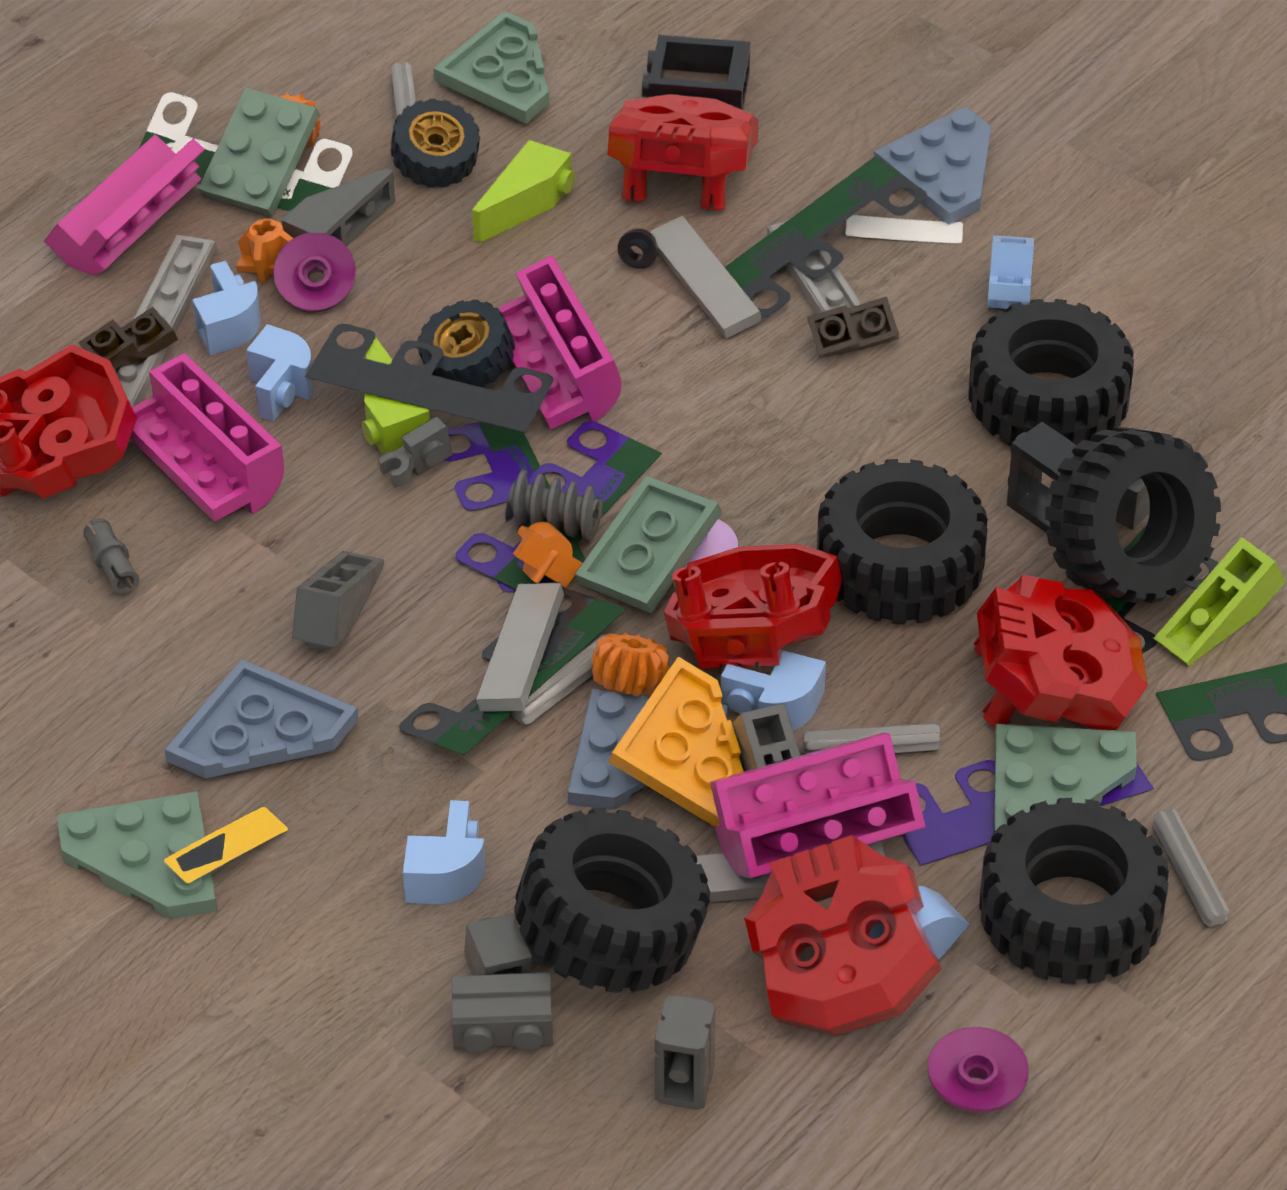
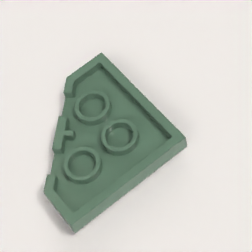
[433,11,549,124]
[994,724,1137,832]
[57,791,217,919]

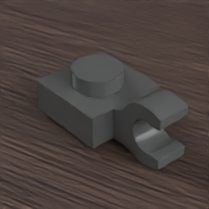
[378,417,453,488]

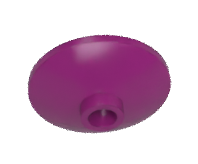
[274,232,356,312]
[928,1027,1029,1113]

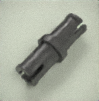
[83,519,139,594]

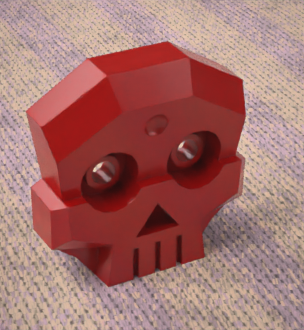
[607,94,759,211]
[0,344,137,499]
[664,544,842,669]
[973,575,1148,731]
[744,835,942,1036]

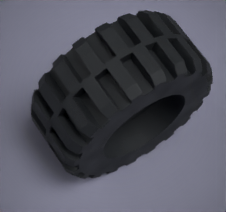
[968,299,1134,446]
[1045,427,1221,603]
[817,459,988,624]
[979,798,1169,984]
[514,808,710,993]

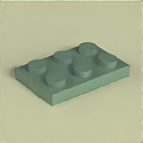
[198,87,320,217]
[575,475,722,613]

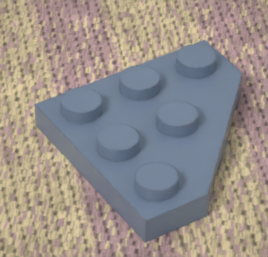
[874,107,991,225]
[165,659,359,779]
[568,689,728,810]

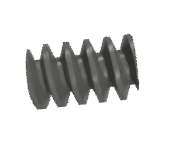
[505,469,603,542]

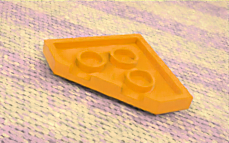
[608,657,744,826]

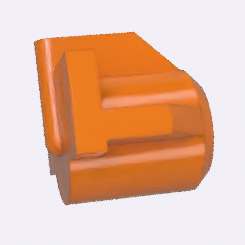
[236,219,294,284]
[513,522,583,588]

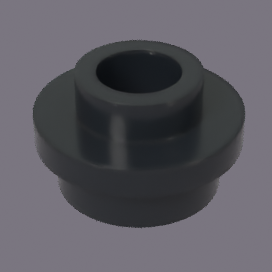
[617,228,658,269]

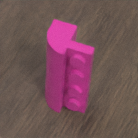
[44,134,205,275]
[498,255,622,430]
[130,353,284,522]
[710,732,926,878]

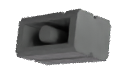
[451,973,553,1052]
[655,995,716,1110]

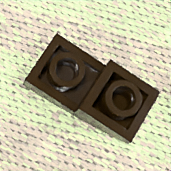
[807,296,899,358]
[78,307,178,369]

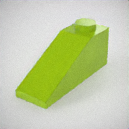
[472,140,575,243]
[362,336,430,455]
[1154,537,1287,666]

